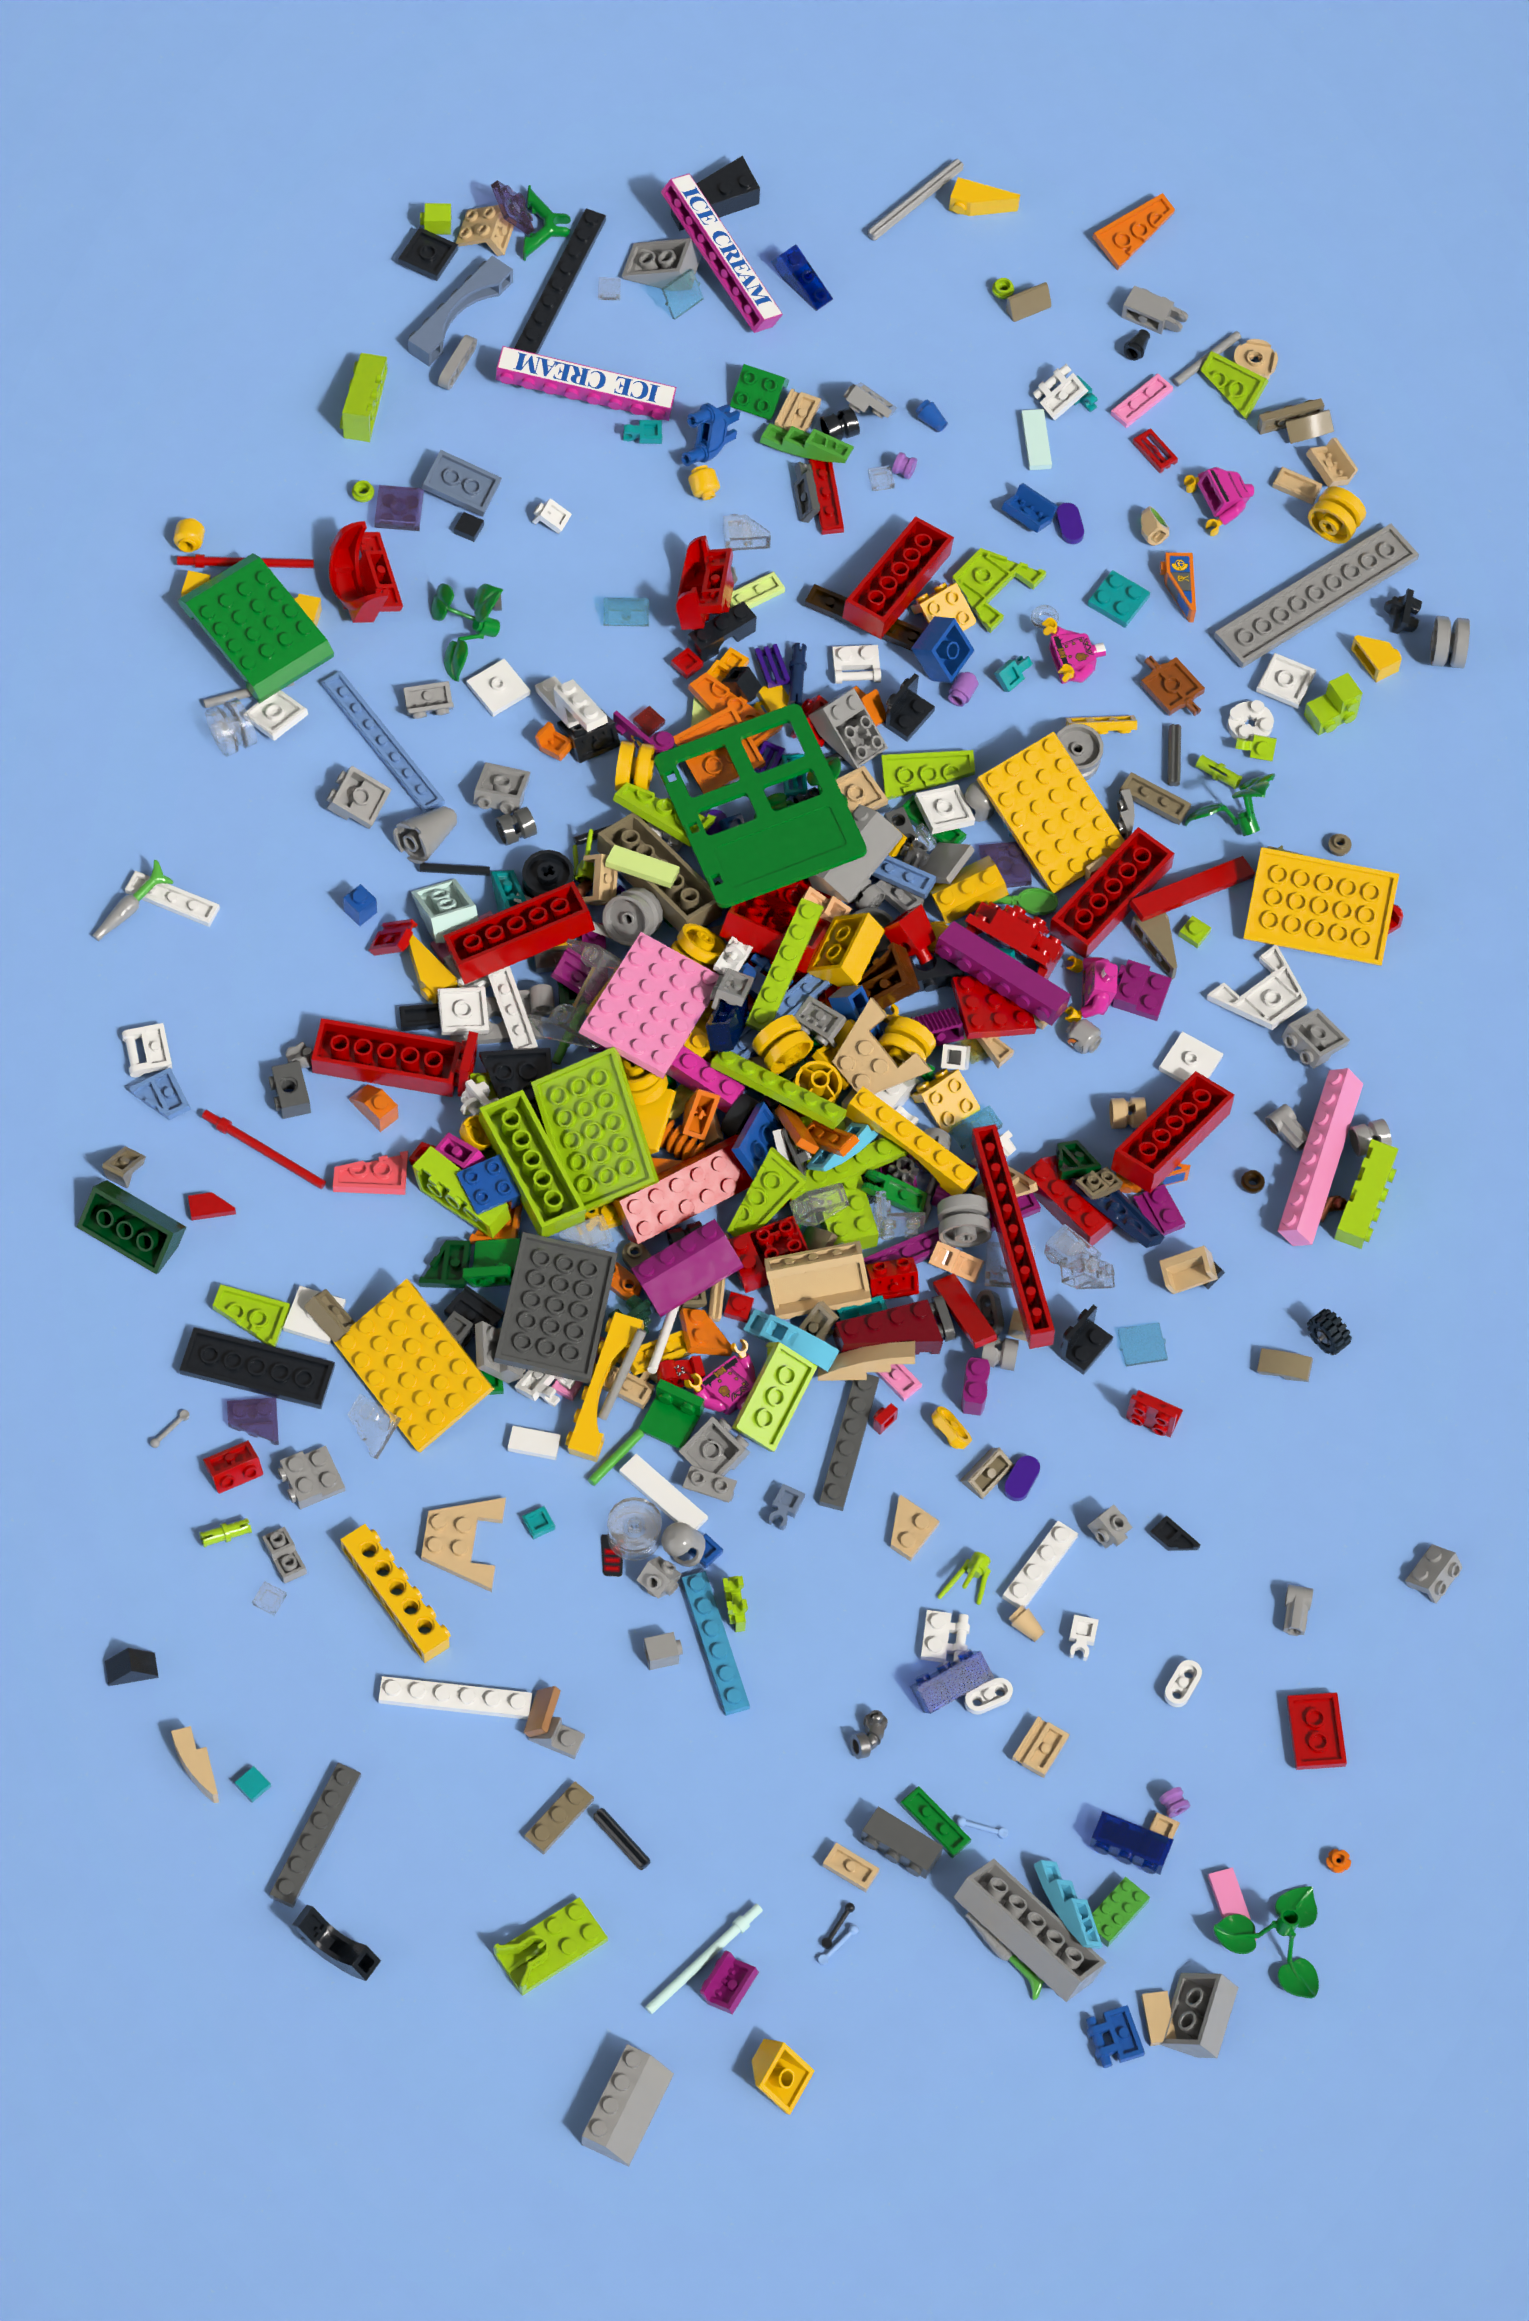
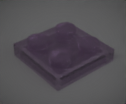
[491,180,534,235]
[374,485,424,531]
[978,842,1032,888]

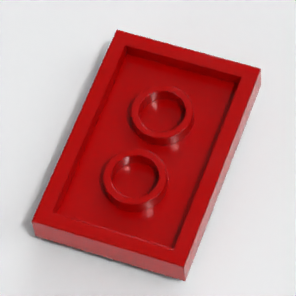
[1286,1692,1347,1770]

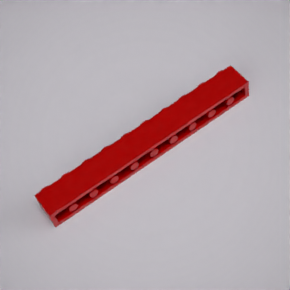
[971,1124,1055,1349]

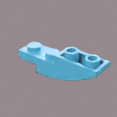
[743,1309,839,1372]

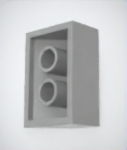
[1160,1973,1239,2058]

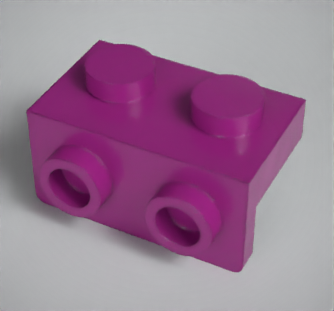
[700,1950,759,2015]

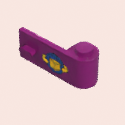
[613,710,674,758]

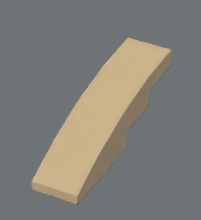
[818,1341,915,1381]

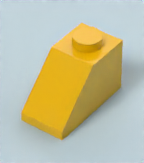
[1351,635,1402,682]

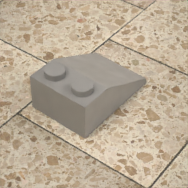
[622,238,702,291]

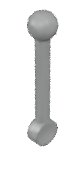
[150,1410,190,1448]

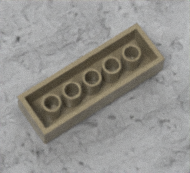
[597,812,722,932]

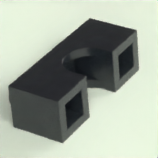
[687,601,757,663]
[907,952,964,997]

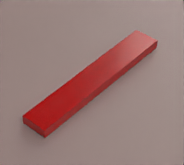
[1129,856,1255,922]

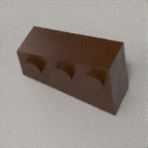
[858,942,920,1009]

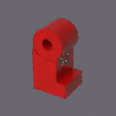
[656,1355,706,1387]

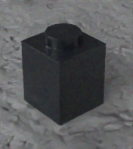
[721,667,762,703]

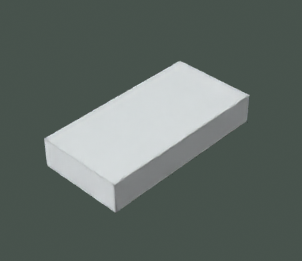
[508,1426,561,1460]

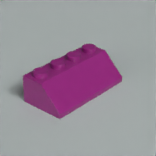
[632,1219,744,1317]

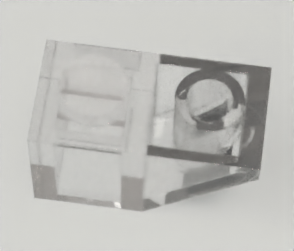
[1060,1251,1115,1289]

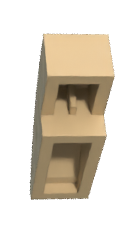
[171,1726,219,1803]

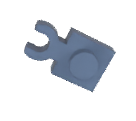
[768,1484,805,1530]

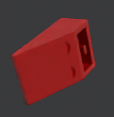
[728,1215,809,1293]

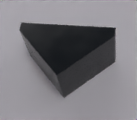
[105,1648,159,1686]

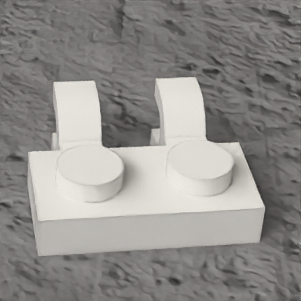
[514,1370,575,1407]

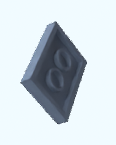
[422,450,502,517]

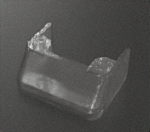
[527,939,623,1049]

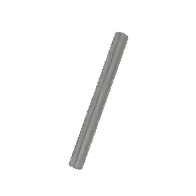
[867,159,964,240]

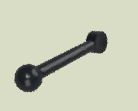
[822,1903,855,1949]

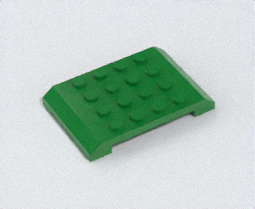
[178,553,334,704]

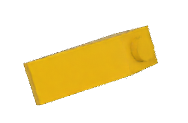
[949,177,1020,216]
[408,935,458,1004]

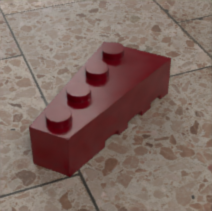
[833,1299,943,1355]

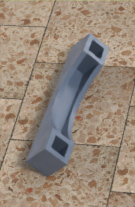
[408,256,513,366]

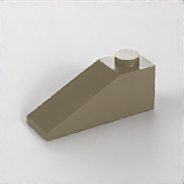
[1131,913,1177,979]

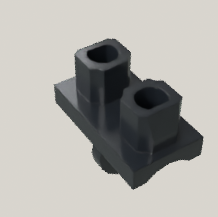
[1384,588,1422,634]

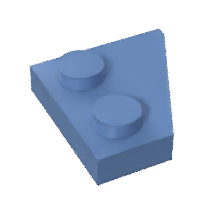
[129,1068,191,1120]

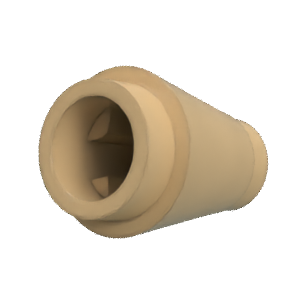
[1008,1605,1045,1642]

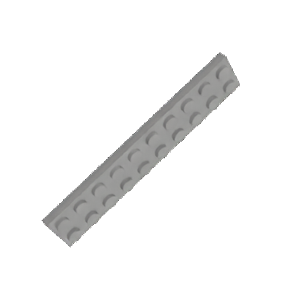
[1214,524,1419,668]

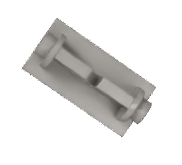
[682,1466,737,1503]

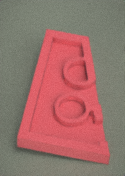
[333,1151,408,1195]

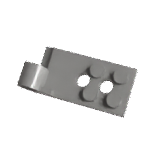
[450,984,555,1044]

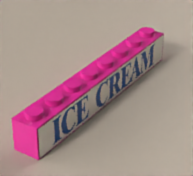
[661,174,783,333]
[495,346,677,421]

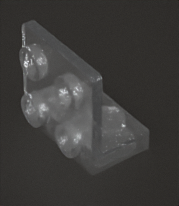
[873,1191,926,1240]

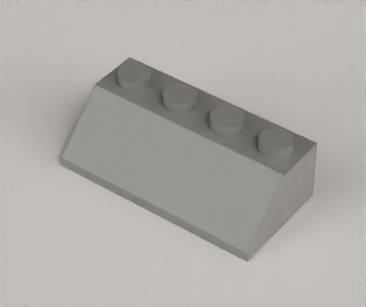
[809,804,903,903]
[582,2044,674,2167]

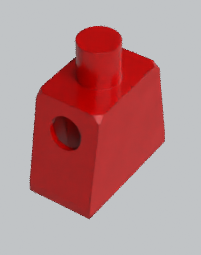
[883,904,936,965]

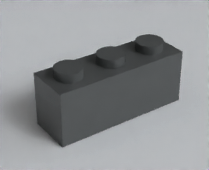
[861,1806,943,1879]

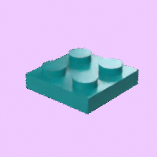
[1087,570,1150,628]

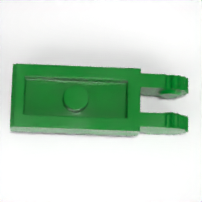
[861,1169,928,1217]

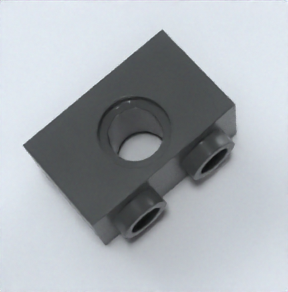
[268,1061,311,1119]

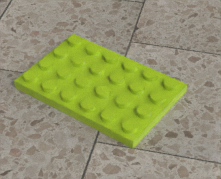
[531,1047,659,1213]

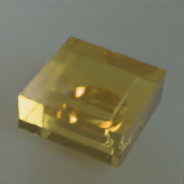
[961,1039,989,1064]

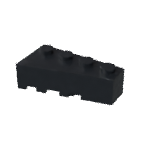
[671,155,760,231]

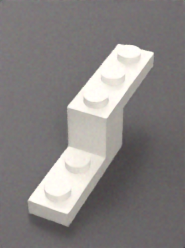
[535,676,608,732]

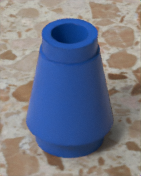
[915,399,948,432]

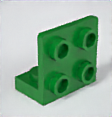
[730,364,789,420]
[463,1238,521,1288]
[639,1379,705,1450]

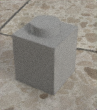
[644,1632,683,1670]

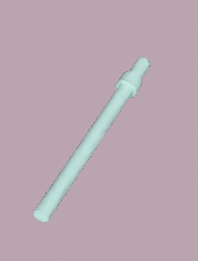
[645,1904,763,2015]

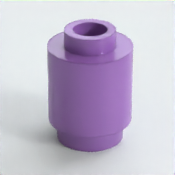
[948,672,979,707]

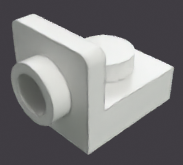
[532,498,572,534]

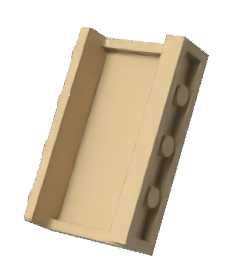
[764,1241,872,1319]

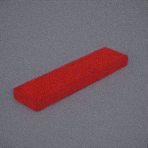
[808,459,844,535]
[933,1273,997,1349]

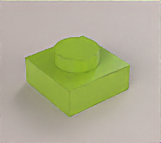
[1178,915,1211,948]

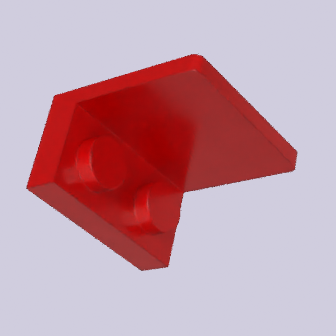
[1126,1390,1183,1438]

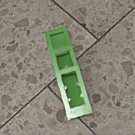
[760,423,854,463]

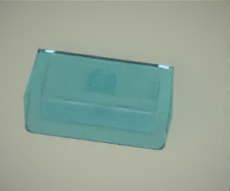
[603,598,649,626]

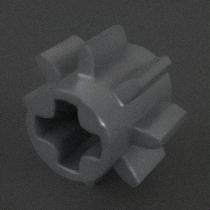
[899,840,930,868]
[888,1156,919,1184]

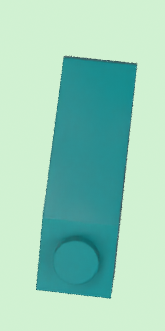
[491,870,527,912]

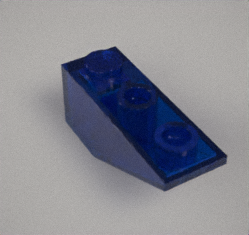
[771,244,833,311]

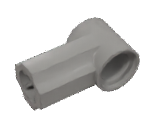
[1265,1104,1309,1152]
[1283,1584,1313,1636]

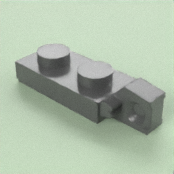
[794,462,820,523]

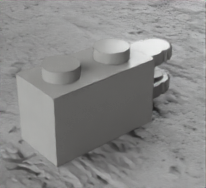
[1121,286,1188,334]

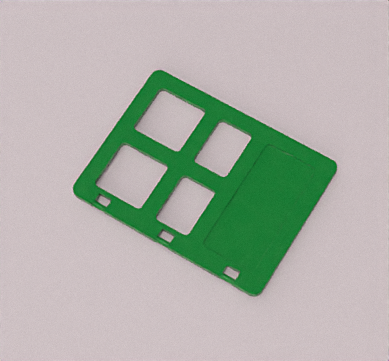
[654,704,867,908]

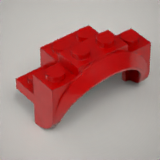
[329,521,403,623]
[675,535,734,630]
[965,902,1065,980]

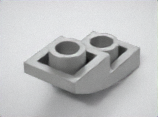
[1116,789,1135,840]
[262,1527,307,1584]

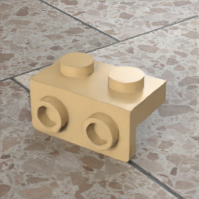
[1306,438,1358,487]

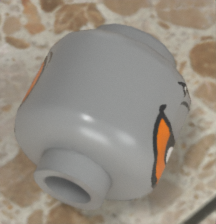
[1066,1019,1102,1054]

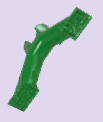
[523,185,571,261]

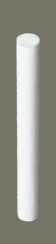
[647,1306,680,1374]

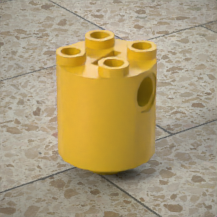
[791,1060,842,1118]

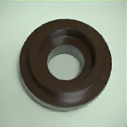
[1241,1170,1265,1194]

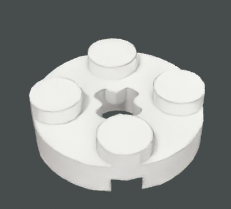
[1227,700,1274,741]

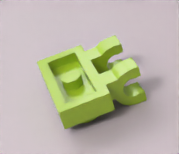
[722,1576,748,1632]

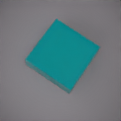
[522,1506,555,1540]
[235,1766,271,1802]

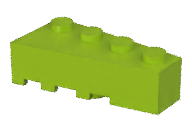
[340,353,388,442]
[1334,1139,1398,1249]
[412,1146,511,1239]

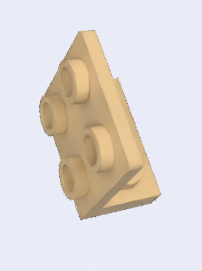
[456,204,516,256]

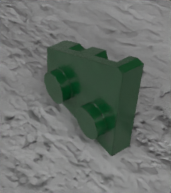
[1056,1140,1102,1180]
[418,1240,471,1288]

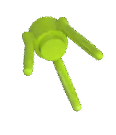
[573,829,594,883]
[938,1552,991,1605]

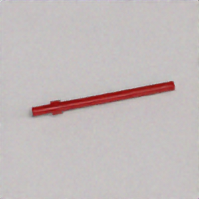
[177,554,314,568]
[202,1110,326,1189]

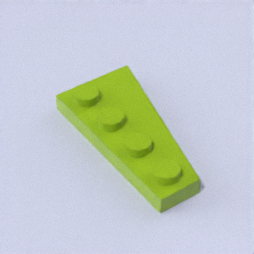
[881,750,975,800]
[613,782,716,847]
[727,1147,808,1237]

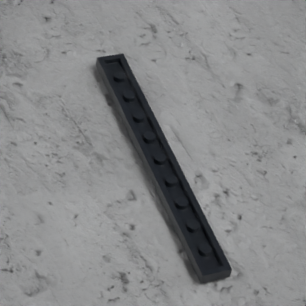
[514,208,606,387]

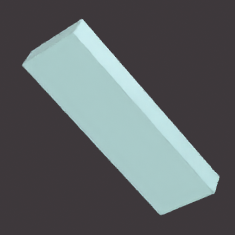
[1021,409,1052,470]

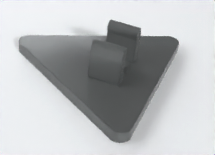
[782,1129,812,1176]

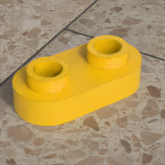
[931,1406,972,1449]

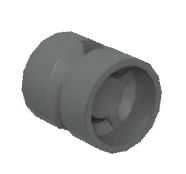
[495,807,537,846]

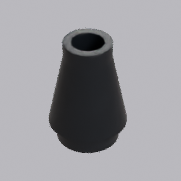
[1124,329,1150,361]

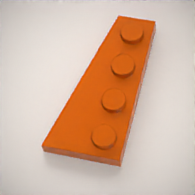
[1092,193,1175,270]
[687,672,783,747]

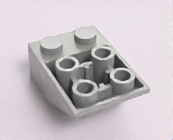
[808,688,888,769]

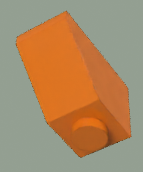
[349,1084,399,1132]

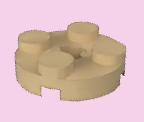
[1233,339,1278,380]

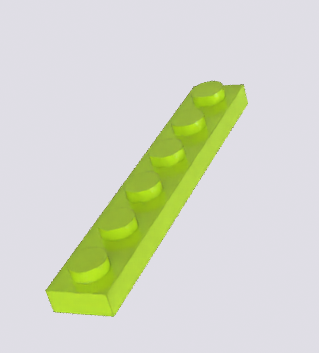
[746,898,824,1031]
[710,1048,847,1130]
[789,1137,910,1205]

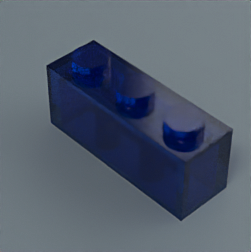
[706,998,749,1052]
[910,1649,994,1714]
[1089,1811,1173,1875]

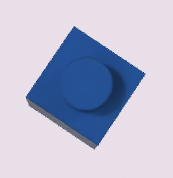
[343,884,377,926]

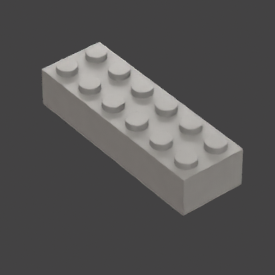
[954,1859,1107,2002]

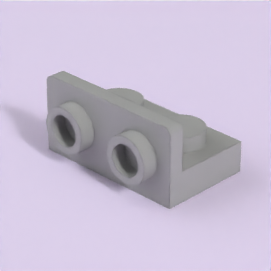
[710,968,754,1010]
[794,996,848,1049]

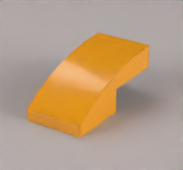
[706,647,749,682]

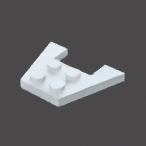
[1207,945,1307,1030]

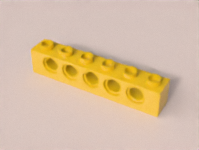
[340,1524,451,1663]

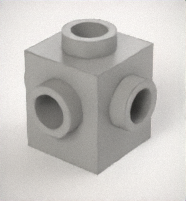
[1087,1505,1133,1549]
[636,1556,682,1599]

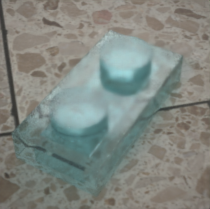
[950,1105,1003,1150]

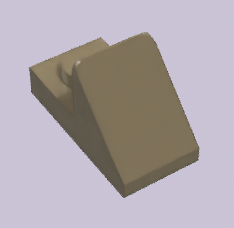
[102,1146,146,1188]
[799,1301,839,1341]

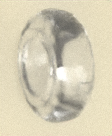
[1031,605,1059,630]

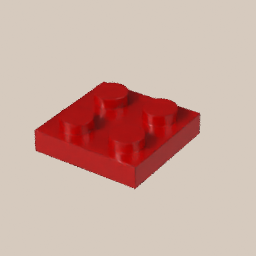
[454,1031,478,1097]

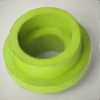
[992,278,1014,299]
[352,480,374,502]

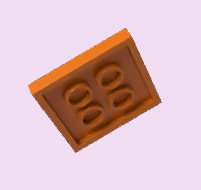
[673,705,766,794]

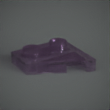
[227,1398,279,1445]

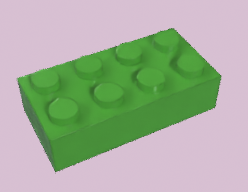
[1092,1877,1150,1947]

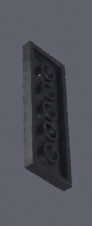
[179,1327,335,1409]

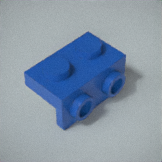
[1001,483,1057,533]

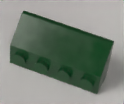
[77,1180,186,1274]

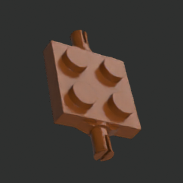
[1140,656,1205,716]

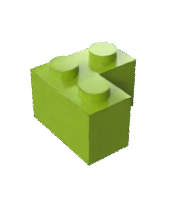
[1304,673,1363,735]

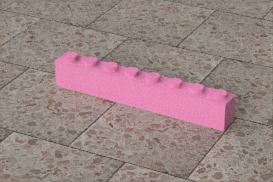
[1278,1068,1363,1246]

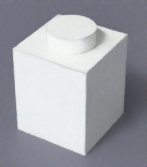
[941,1044,971,1070]

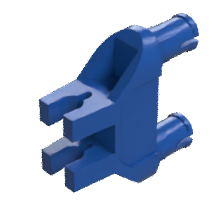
[681,403,740,466]

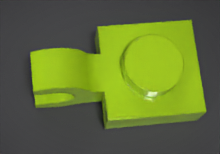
[1235,734,1277,761]

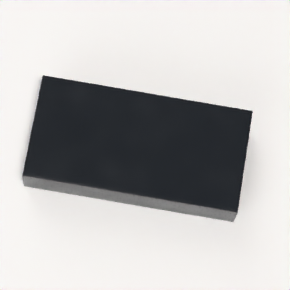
[399,1003,441,1031]

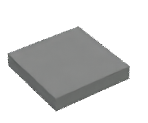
[919,842,975,884]

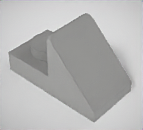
[528,1717,585,1759]

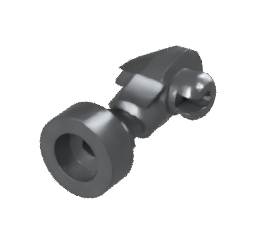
[850,1710,888,1759]

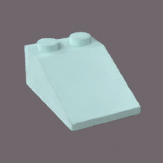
[411,879,479,943]

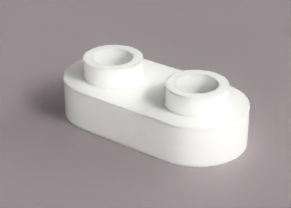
[1164,1660,1202,1707]
[965,1678,1013,1715]

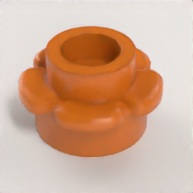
[1326,1849,1351,1873]

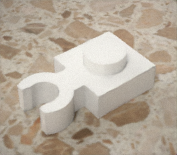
[1069,1615,1099,1661]

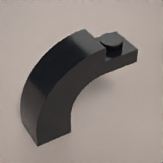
[292,1905,381,1981]

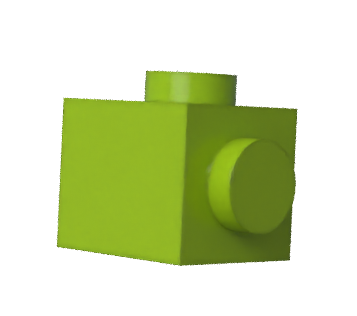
[420,203,451,235]

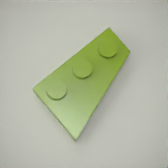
[1200,351,1269,420]
[213,1284,290,1347]

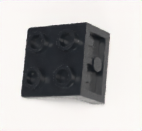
[885,673,935,742]
[557,709,621,763]
[1060,1304,1113,1375]

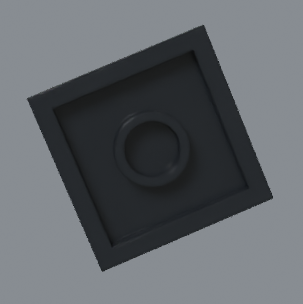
[398,227,458,281]

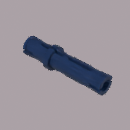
[788,643,807,706]

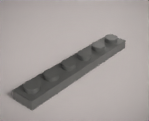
[819,1374,879,1511]
[269,1763,361,1908]

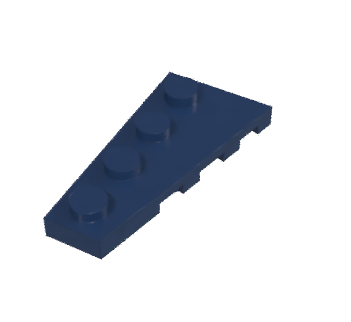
[1069,1178,1165,1248]

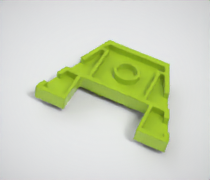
[951,548,1046,633]

